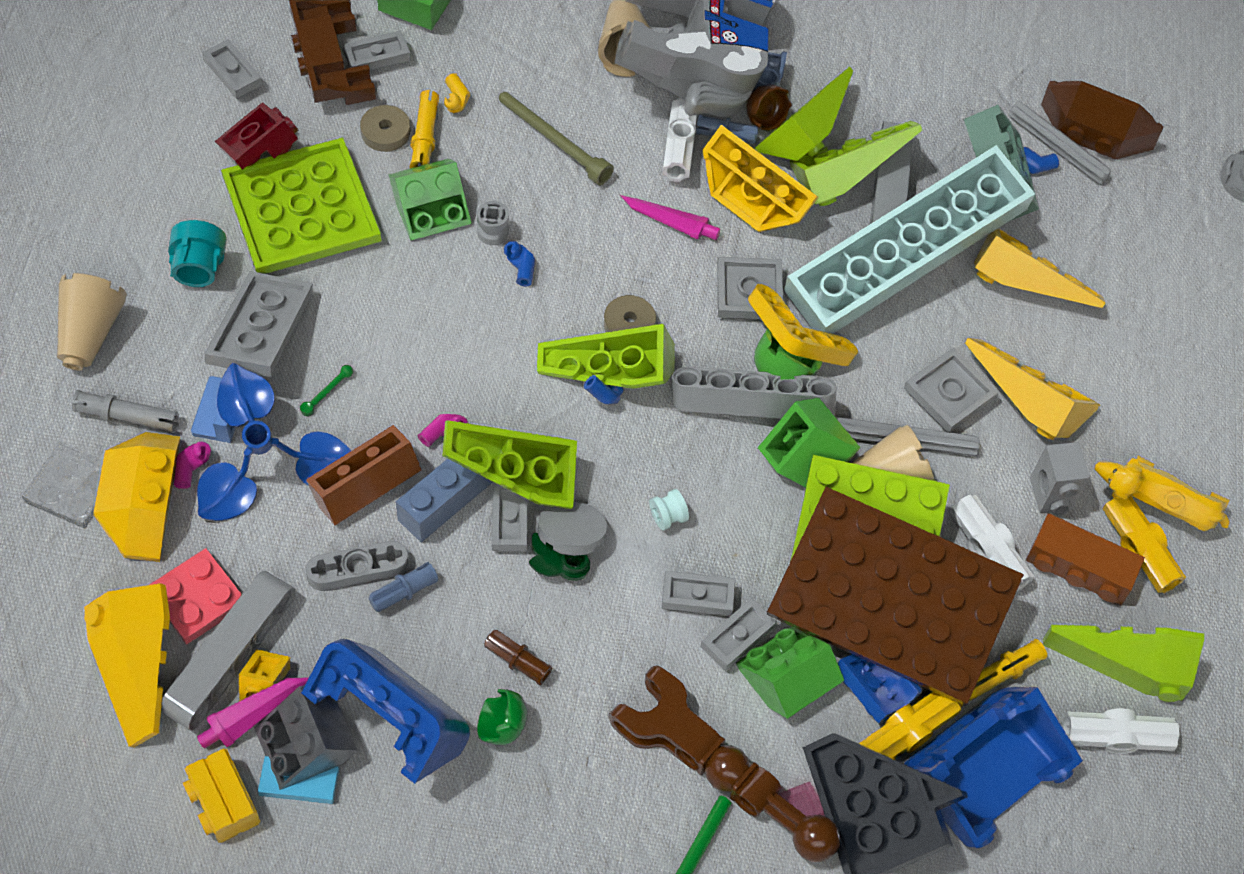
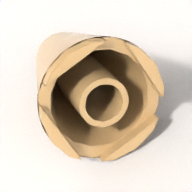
[598,0,651,77]
[57,273,127,371]
[852,425,934,481]

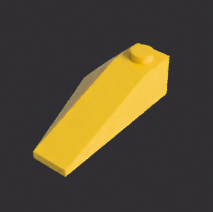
[974,228,1106,308]

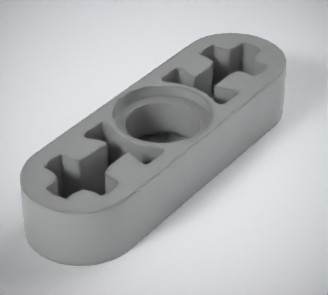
[306,541,409,591]

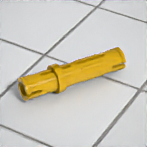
[410,90,439,169]
[958,639,1047,707]

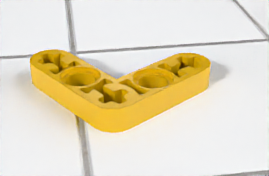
[748,284,858,366]

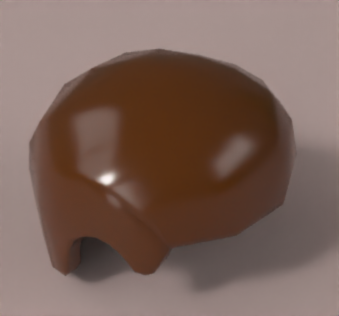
[746,84,792,131]

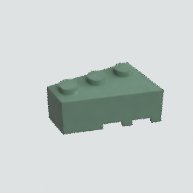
[964,105,1039,221]

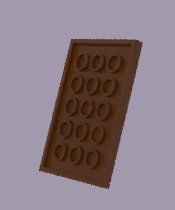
[767,487,1024,706]

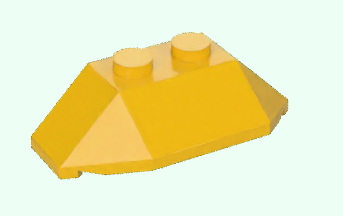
[703,125,818,232]
[94,432,180,562]

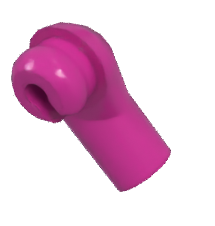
[417,414,469,447]
[174,441,211,489]

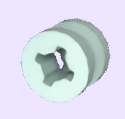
[649,489,689,531]

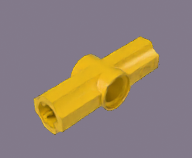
[1103,495,1186,593]
[859,691,961,759]

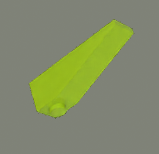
[755,66,853,161]
[789,121,922,206]
[537,324,675,389]
[442,420,577,509]
[1043,625,1204,702]

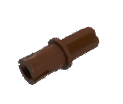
[484,630,553,686]

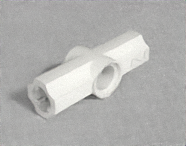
[662,97,697,182]
[950,494,1035,593]
[1062,708,1180,754]

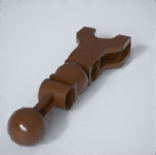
[608,665,840,862]

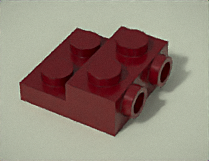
[215,102,299,170]

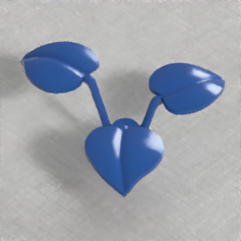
[197,363,351,521]

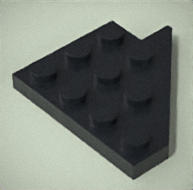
[803,733,968,874]

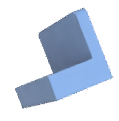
[191,376,236,443]

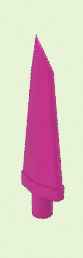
[620,195,721,240]
[197,678,308,749]

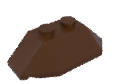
[1041,81,1164,160]

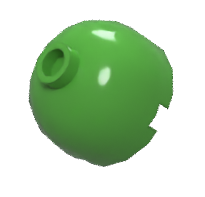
[754,328,822,380]

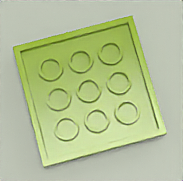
[221,137,382,274]
[790,455,950,561]

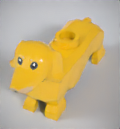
[1094,455,1230,531]

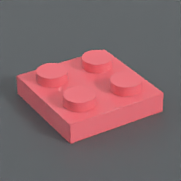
[149,548,242,645]

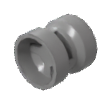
[477,201,509,245]

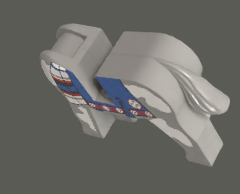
[614,0,779,117]

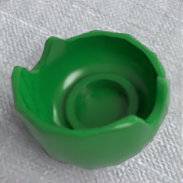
[477,689,527,745]

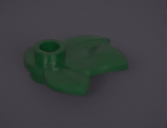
[528,533,590,581]

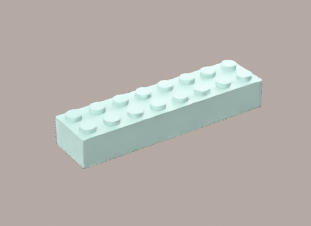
[784,145,1035,334]

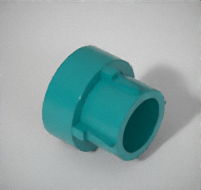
[168,220,227,287]

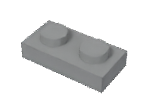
[343,30,411,70]
[202,39,263,99]
[492,483,527,551]
[661,571,735,616]
[700,598,777,671]

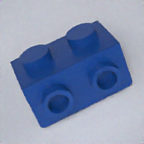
[838,654,922,724]

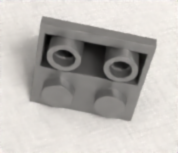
[254,686,358,790]

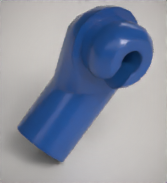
[1024,147,1059,174]
[504,241,535,287]
[584,375,624,405]

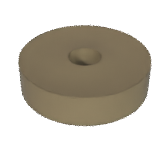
[360,105,410,152]
[603,295,656,332]

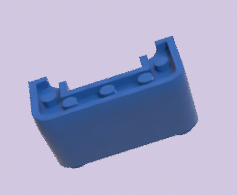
[301,639,470,784]
[904,687,1083,848]

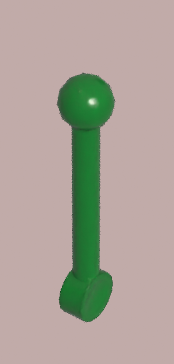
[300,365,354,416]

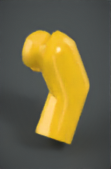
[444,73,470,113]

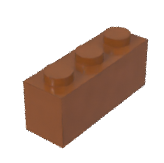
[306,425,422,525]
[1025,513,1145,605]

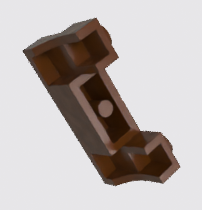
[289,0,376,105]

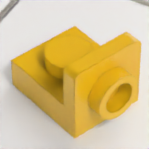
[239,649,290,701]

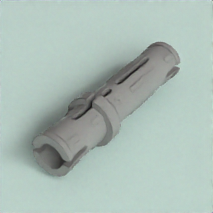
[72,390,179,432]

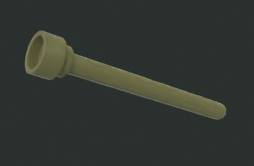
[499,92,614,186]

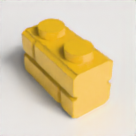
[183,748,260,843]

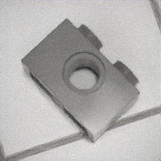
[1030,442,1090,515]

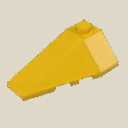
[965,338,1100,440]
[84,583,170,748]

